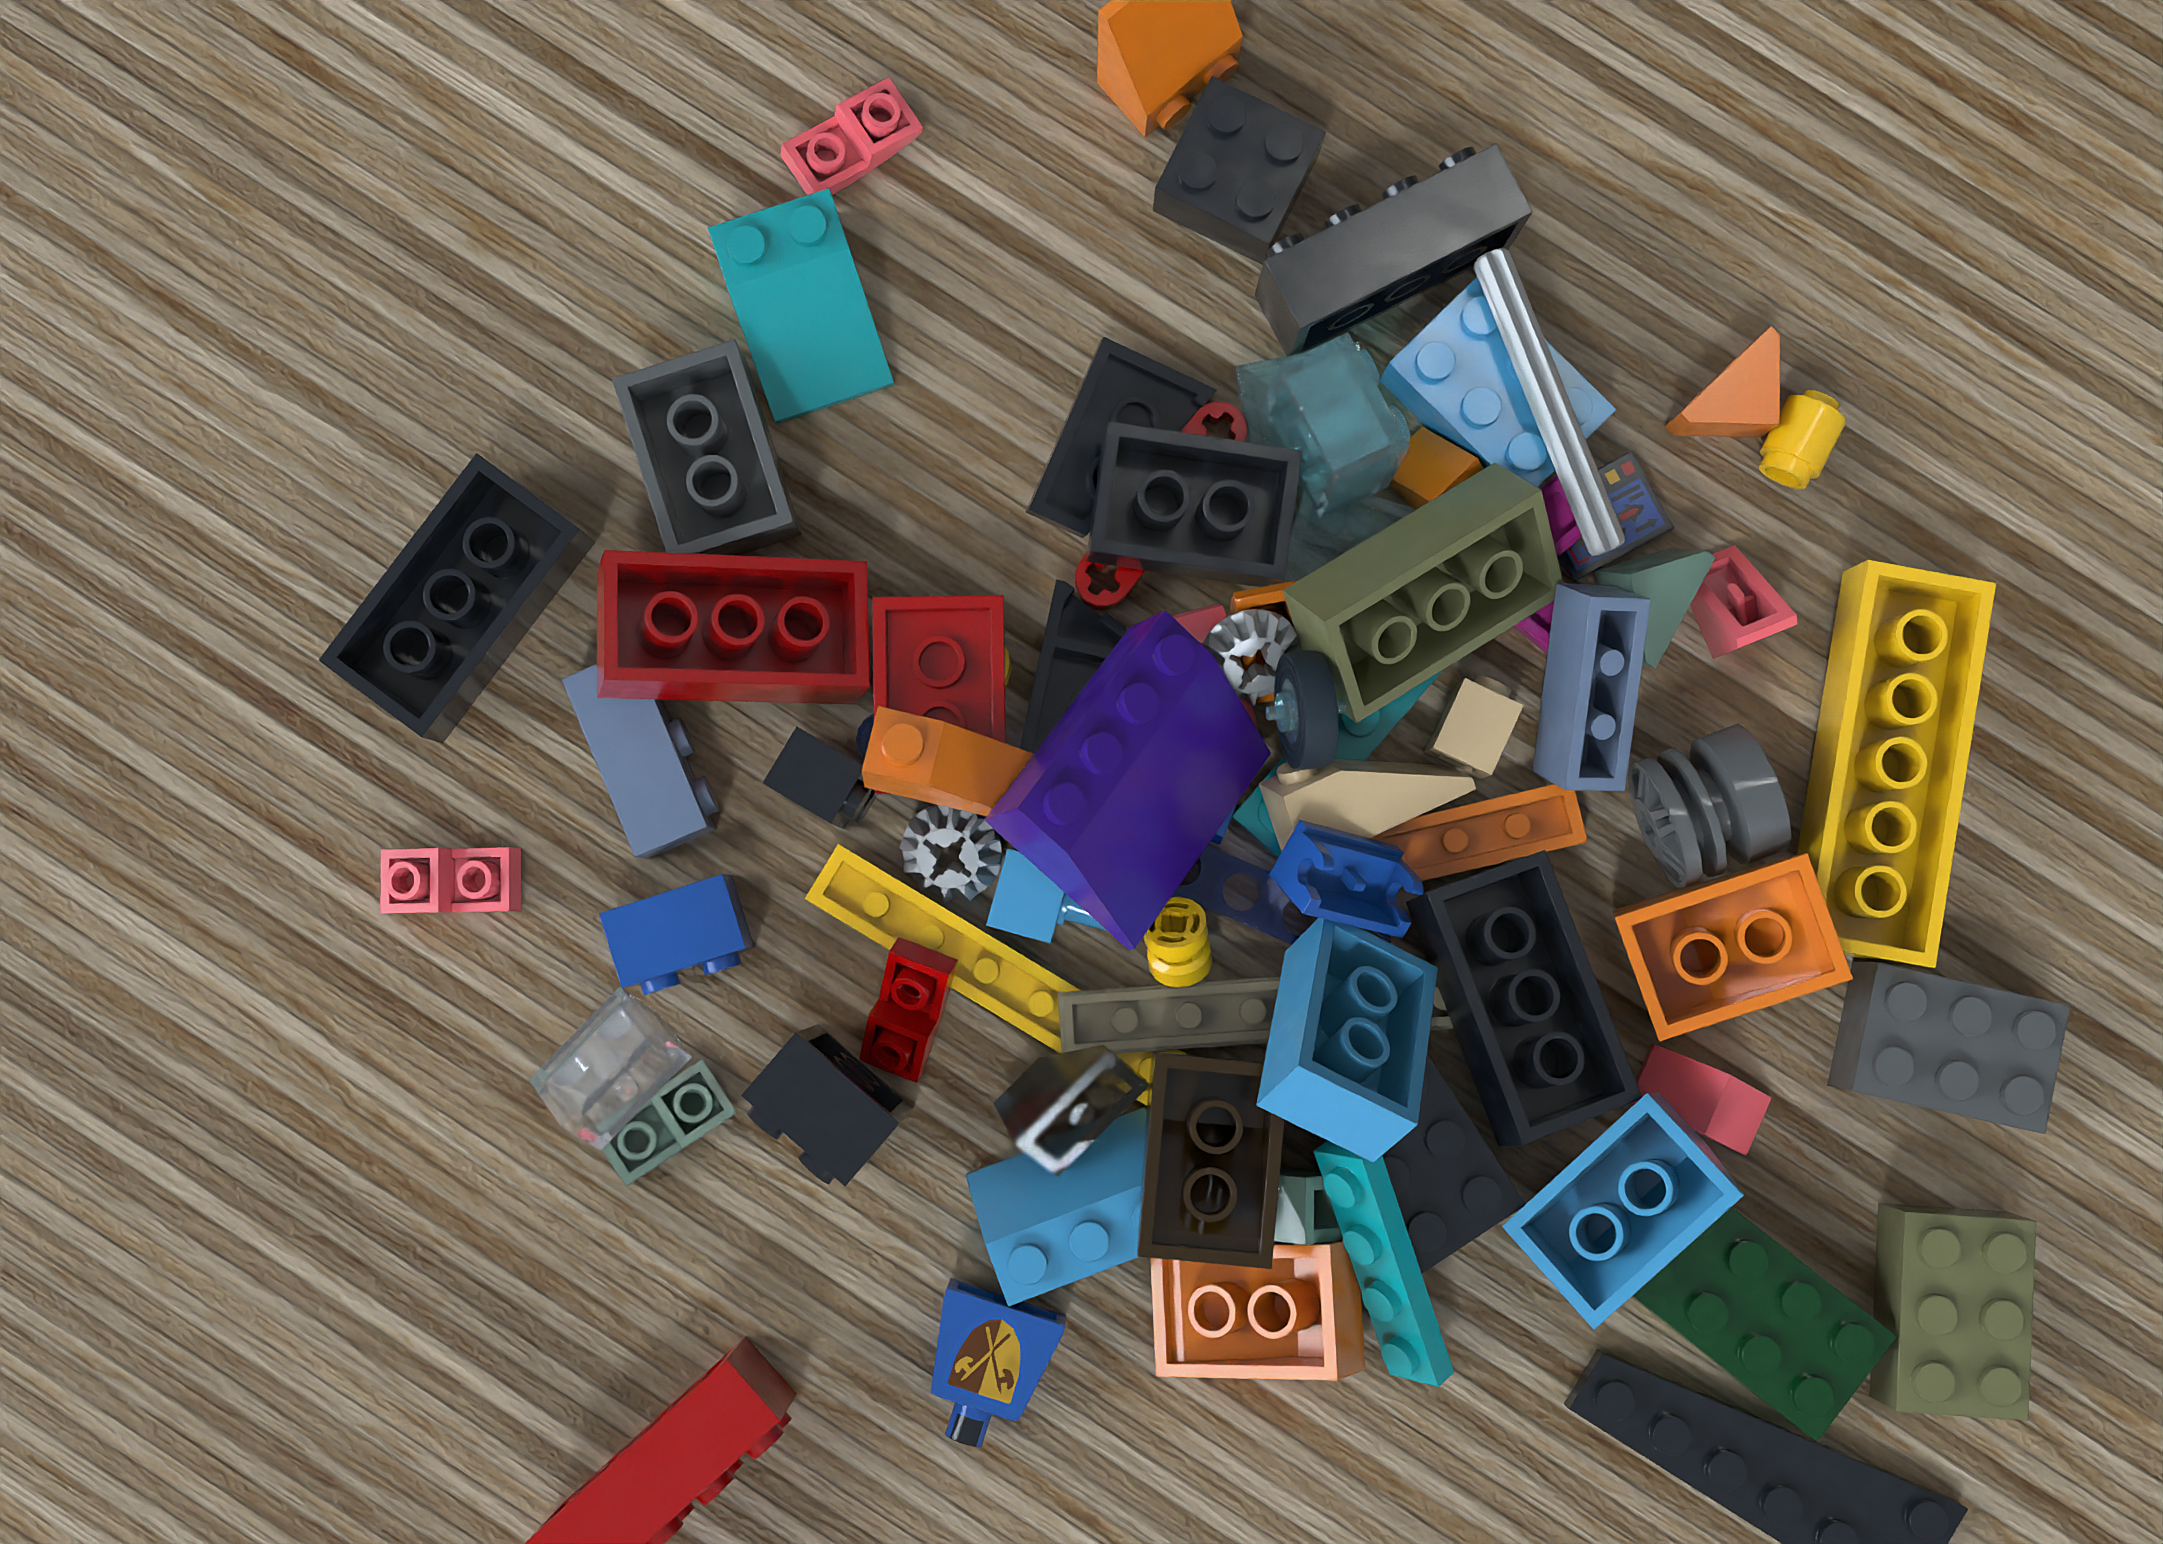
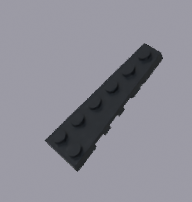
[1564,1349,1968,1544]

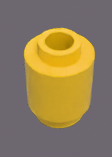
[1759,390,1846,489]

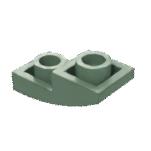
[591,1059,737,1187]

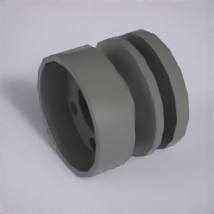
[1627,724,1791,888]

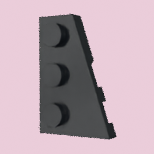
[1026,337,1217,538]

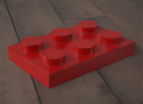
[872,595,1006,795]

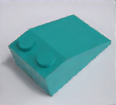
[708,188,895,424]

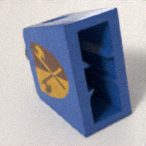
[931,1278,1066,1447]

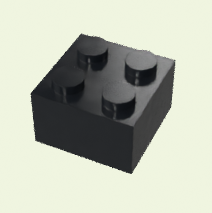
[1153,76,1326,265]

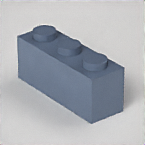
[1533,583,1651,791]
[562,664,720,859]

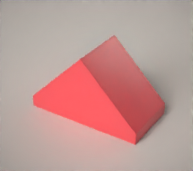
[1690,545,1798,659]
[1631,1043,1772,1156]

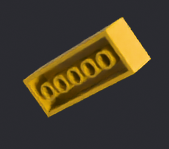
[1797,560,1996,968]

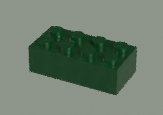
[1631,1207,1897,1442]

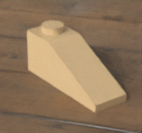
[1258,759,1476,851]

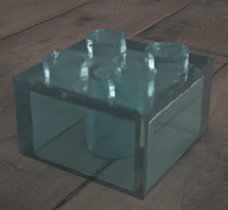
[1263,333,1410,519]

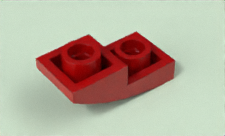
[859,937,958,1083]

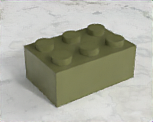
[1870,1203,2037,1421]

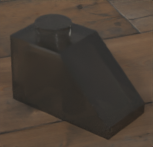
[994,1045,1150,1177]

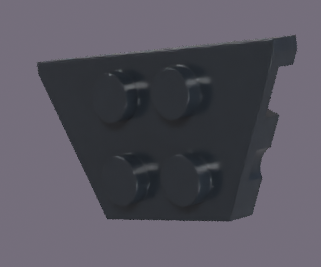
[1020,579,1127,753]

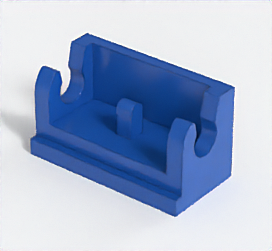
[1269,820,1423,938]

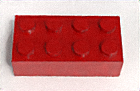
[597,550,870,705]
[524,1336,797,1544]

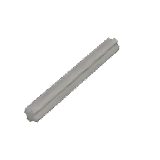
[1474,248,1625,556]

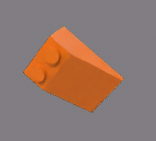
[1097,0,1243,137]
[1612,853,1853,1042]
[1150,1240,1365,1381]

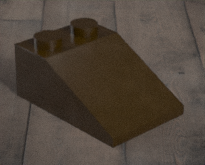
[1137,1052,1284,1269]

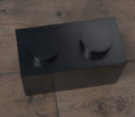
[763,726,877,829]

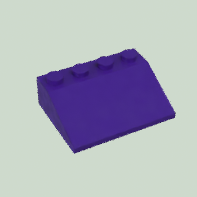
[984,610,1271,950]

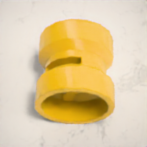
[1144,897,1212,988]

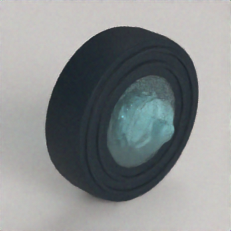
[1266,650,1346,770]

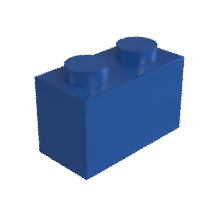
[599,874,755,996]

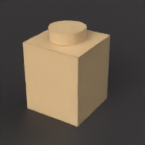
[1424,675,1524,779]

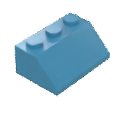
[1502,1092,1745,1330]
[965,1106,1146,1307]

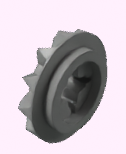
[1202,609,1302,706]
[899,804,1002,903]

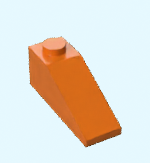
[862,706,1034,816]

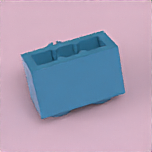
[986,848,1107,943]

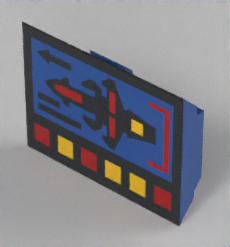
[1557,451,1675,581]

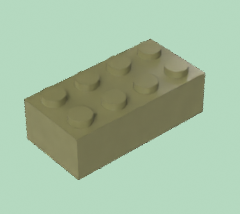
[1282,463,1563,723]

